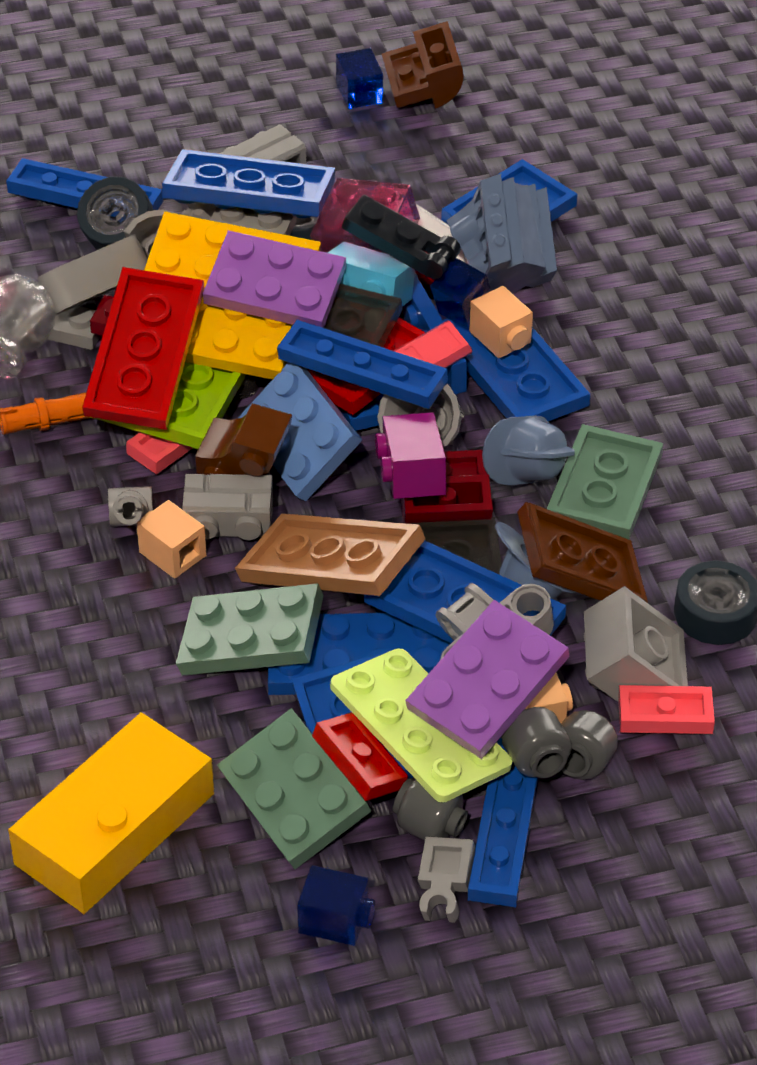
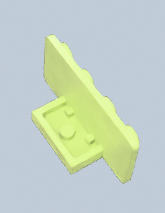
[330,648,513,802]

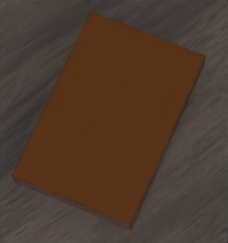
[517,502,648,603]

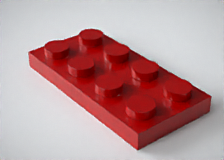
[82,267,205,430]

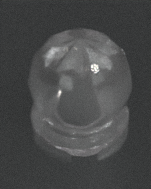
[0,274,55,380]

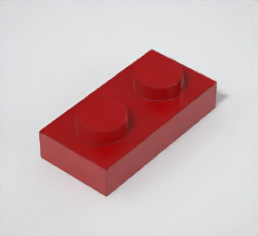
[312,712,408,801]

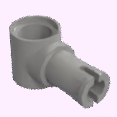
[108,486,153,527]

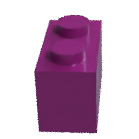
[375,412,446,499]

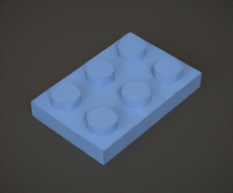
[238,362,362,501]

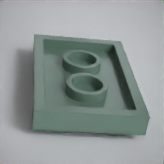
[547,424,663,540]
[176,583,324,675]
[217,708,371,870]

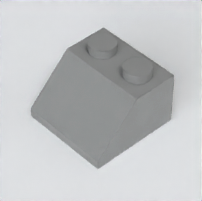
[584,586,688,701]

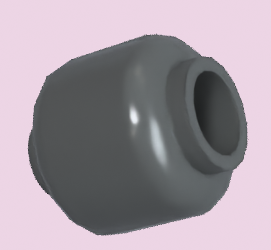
[502,707,572,778]
[560,710,618,780]
[393,778,468,841]

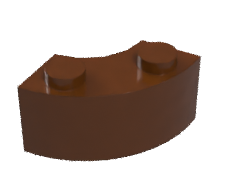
[195,403,292,476]

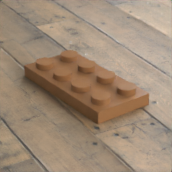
[235,514,426,596]

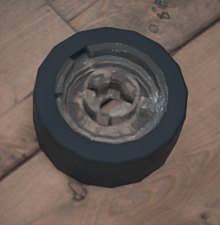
[77,177,154,250]
[674,560,757,645]

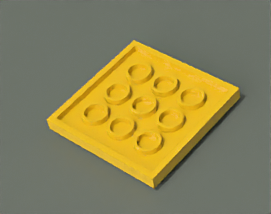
[144,211,321,380]

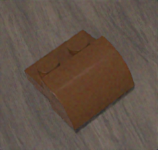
[382,21,464,109]

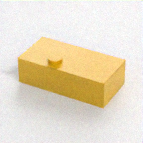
[8,712,214,914]

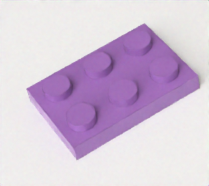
[203,230,346,328]
[405,600,570,760]

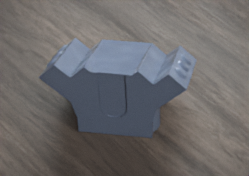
[446,174,557,294]

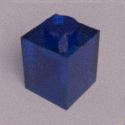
[336,48,383,109]
[430,258,491,330]
[297,865,375,946]

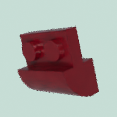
[401,450,493,526]

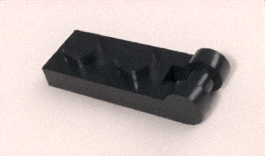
[342,194,461,279]

